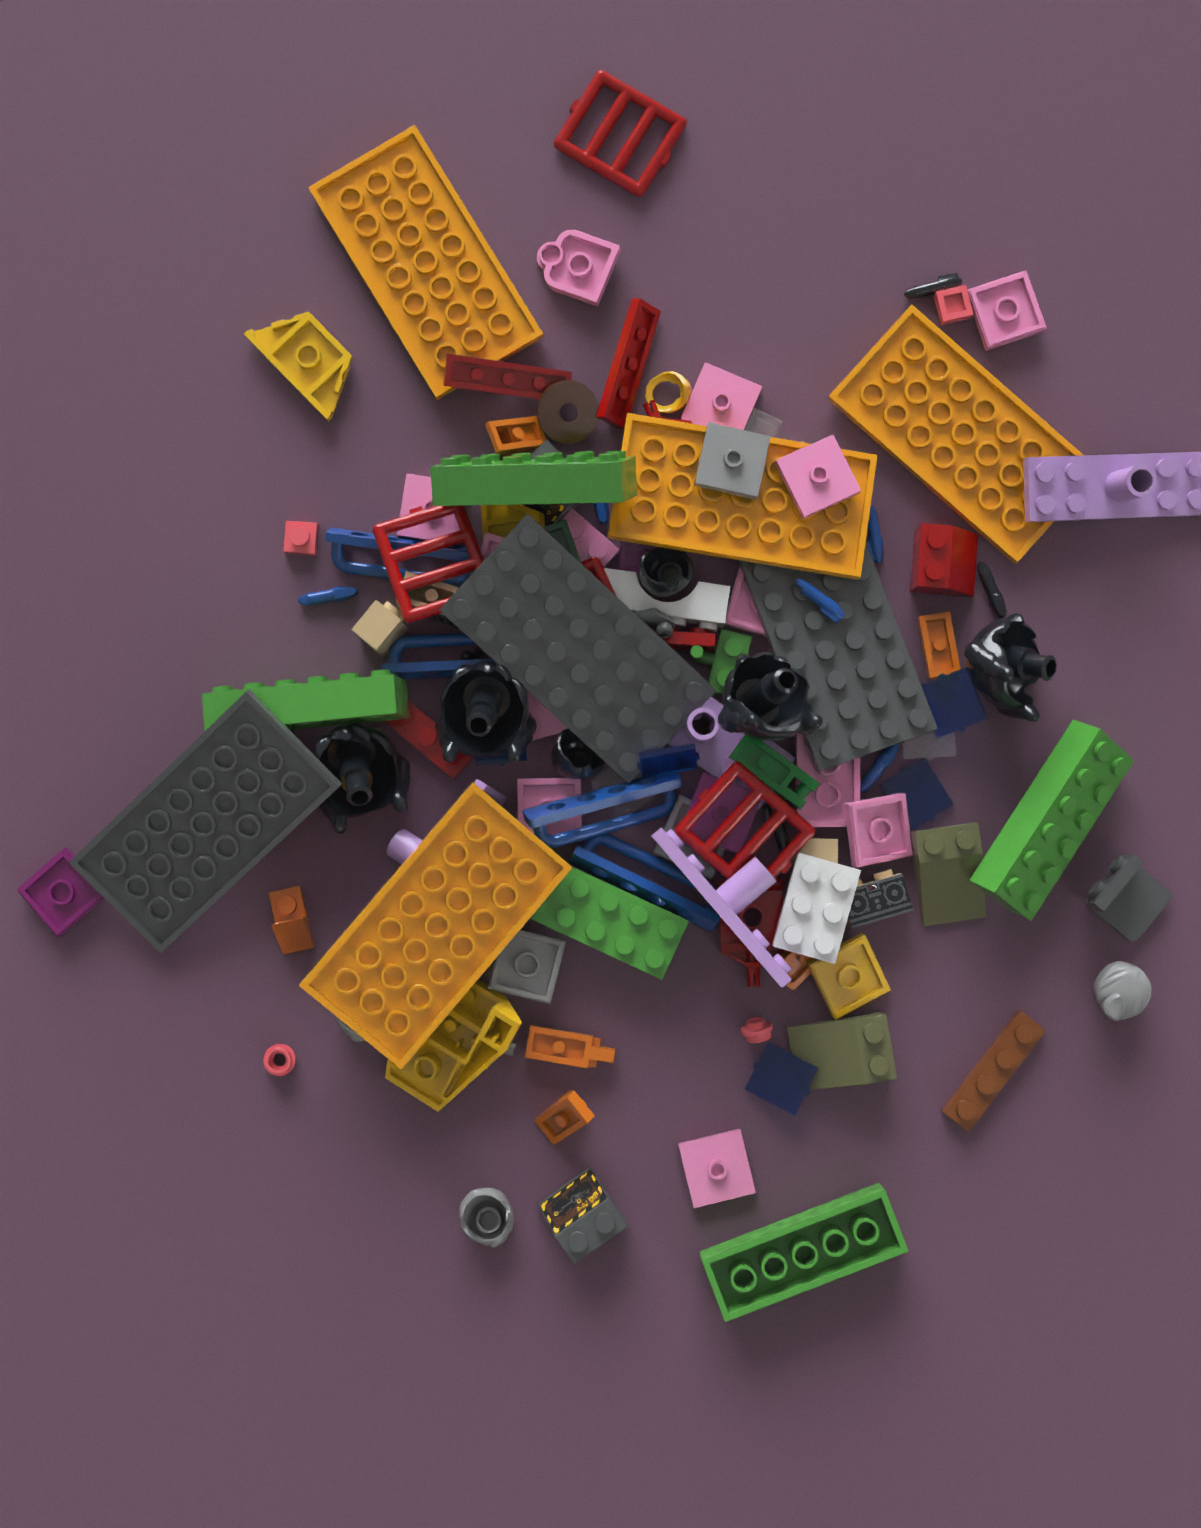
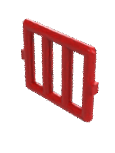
[554,70,687,197]
[373,505,484,623]
[675,761,815,880]

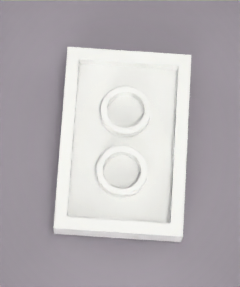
[771,852,861,964]

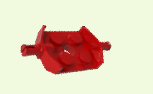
[717,854,785,987]

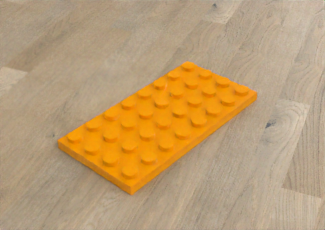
[308,125,544,400]
[827,304,1083,564]
[607,413,877,580]
[299,782,573,1070]

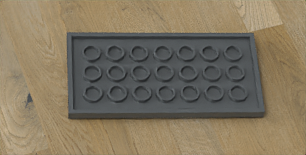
[439,513,717,783]
[737,543,938,772]
[68,689,342,953]

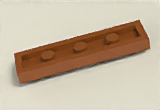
[941,1010,1046,1132]

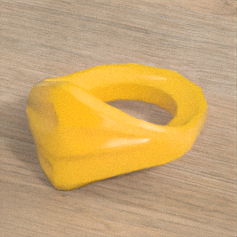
[645,371,692,414]

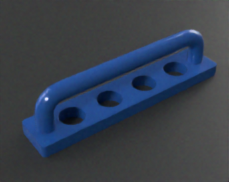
[325,528,474,587]
[382,633,495,680]
[522,770,682,848]
[569,833,720,932]

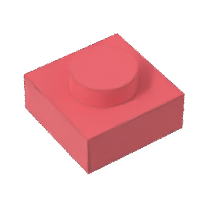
[934,285,974,325]
[283,521,319,556]

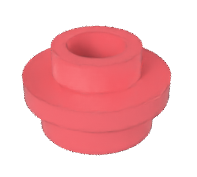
[741,1017,773,1043]
[263,1044,296,1076]

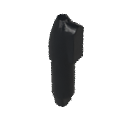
[904,273,962,299]
[977,562,1007,618]
[762,803,790,851]

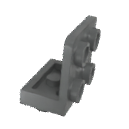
[1083,854,1172,941]

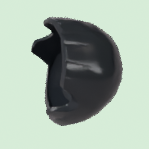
[639,547,694,597]
[551,728,605,779]

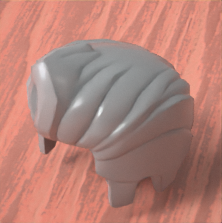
[1093,961,1152,1022]
[459,1187,514,1248]

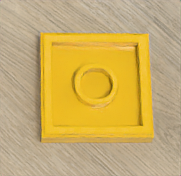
[806,933,891,1020]

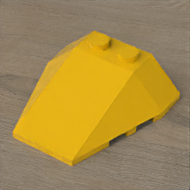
[385,979,522,1112]

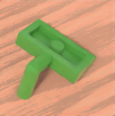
[689,629,752,695]

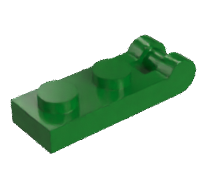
[728,735,820,810]

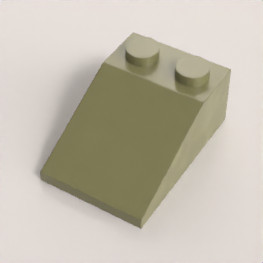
[910,822,986,926]
[786,1012,897,1091]

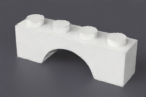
[604,568,730,632]

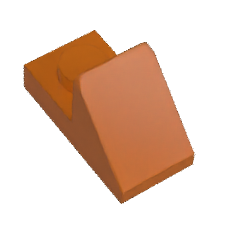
[485,416,547,460]
[268,885,315,955]
[533,1090,595,1145]

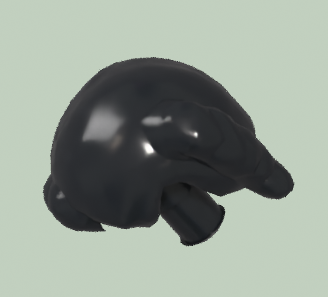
[964,613,1057,722]
[717,652,823,740]
[435,660,537,763]
[313,723,411,834]

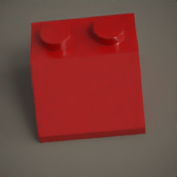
[910,523,978,597]

